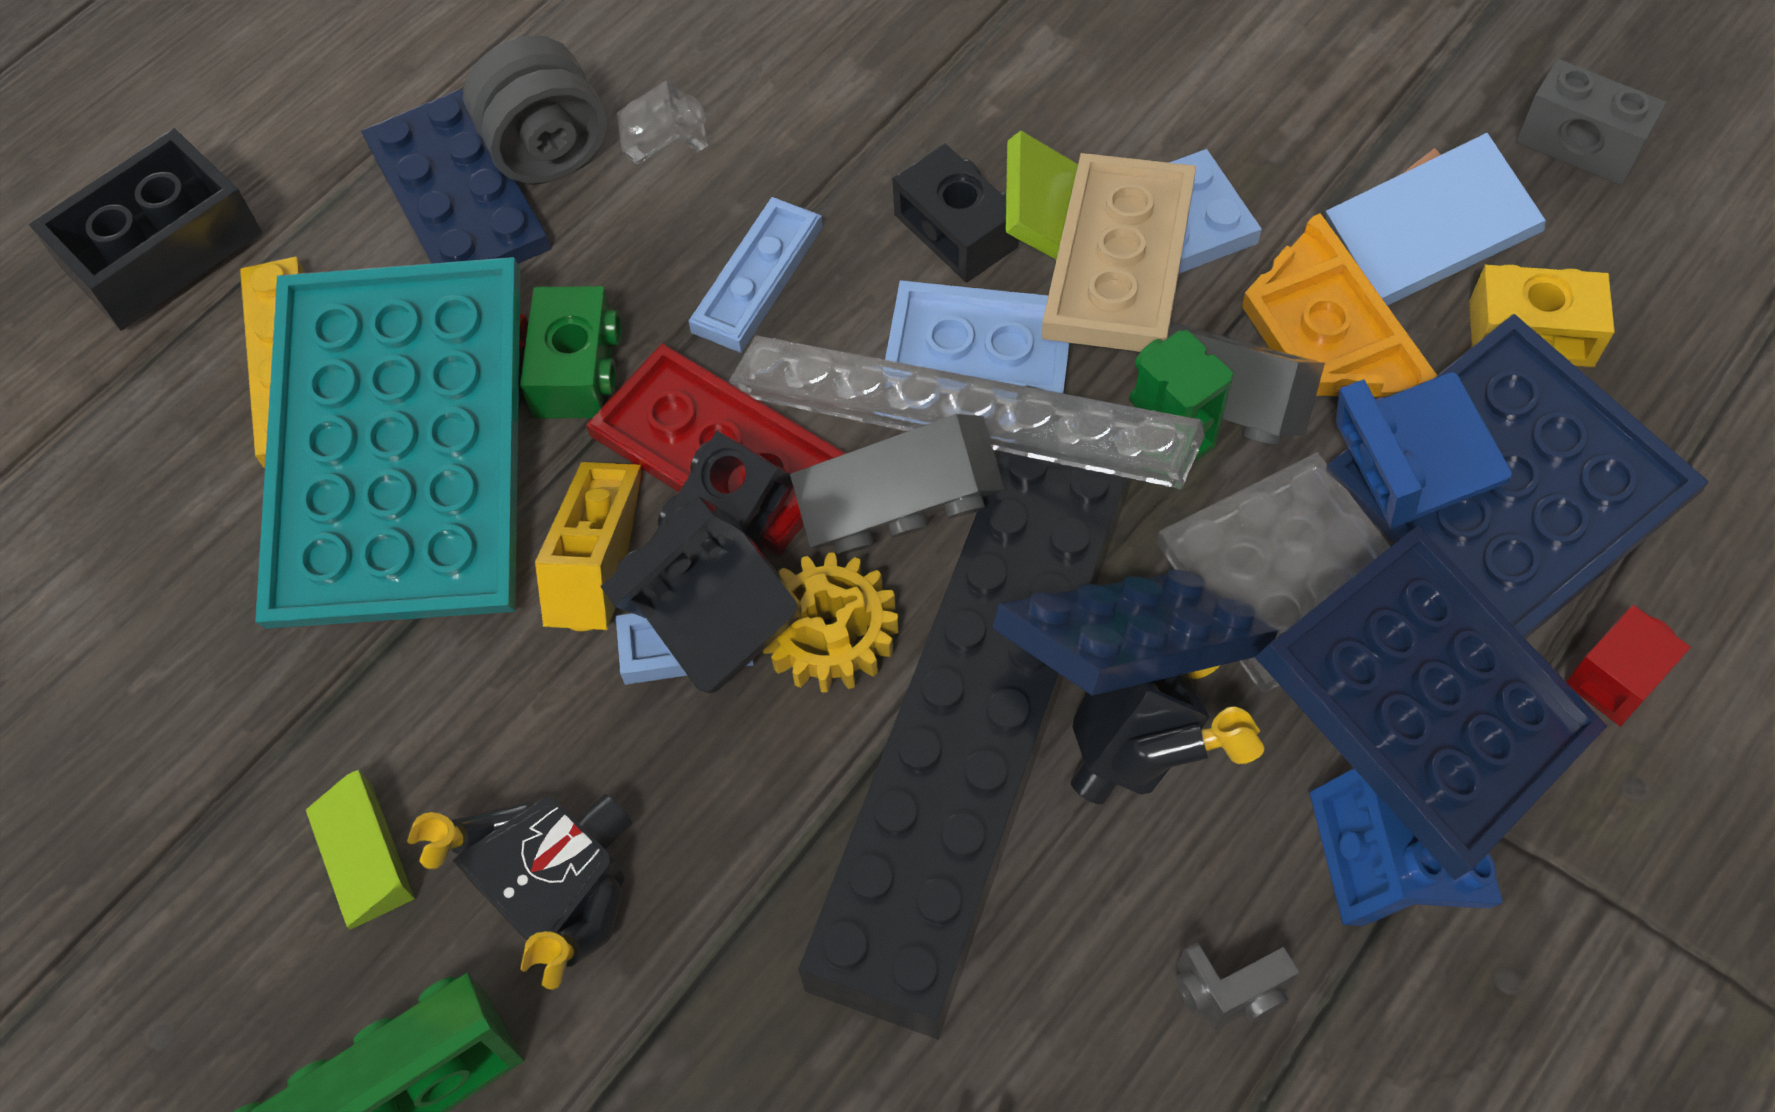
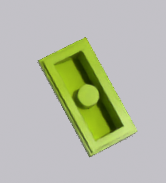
[306,769,415,930]

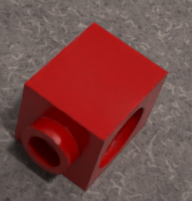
[1566,604,1691,727]

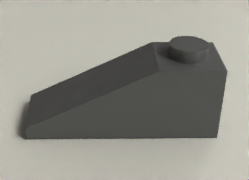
[1168,322,1325,444]

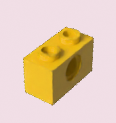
[1469,264,1614,367]

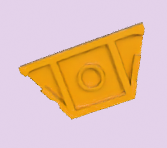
[1242,213,1437,397]

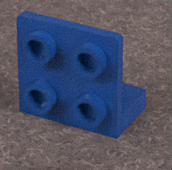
[1335,372,1512,529]
[1309,769,1503,926]

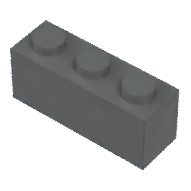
[790,414,1005,555]

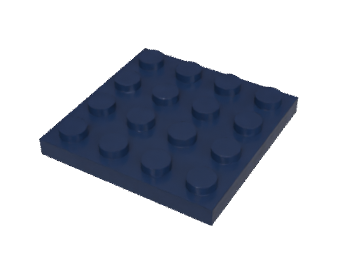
[1325,314,1709,639]
[1255,525,1607,880]

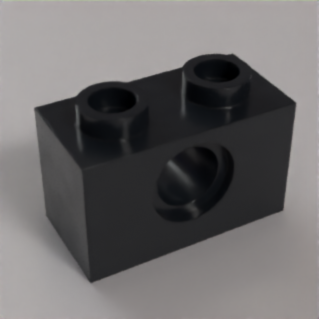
[892,143,1019,283]

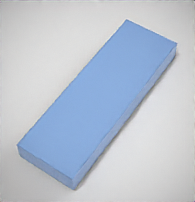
[688,197,823,353]

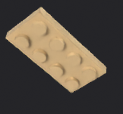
[1042,153,1196,352]

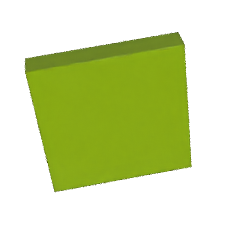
[1006,130,1078,260]

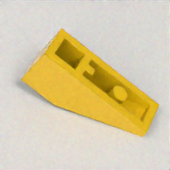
[535,462,642,631]

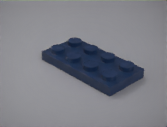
[361,89,551,264]
[993,569,1278,696]

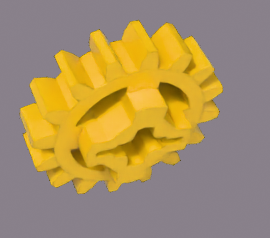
[763,553,899,693]

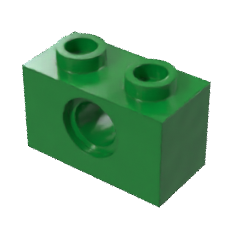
[520,286,622,419]

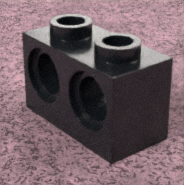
[652,430,794,547]

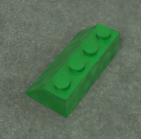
[233,972,525,1112]

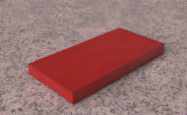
[586,343,846,555]

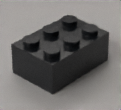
[28,128,263,331]

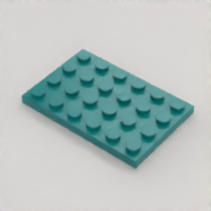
[255,257,520,629]

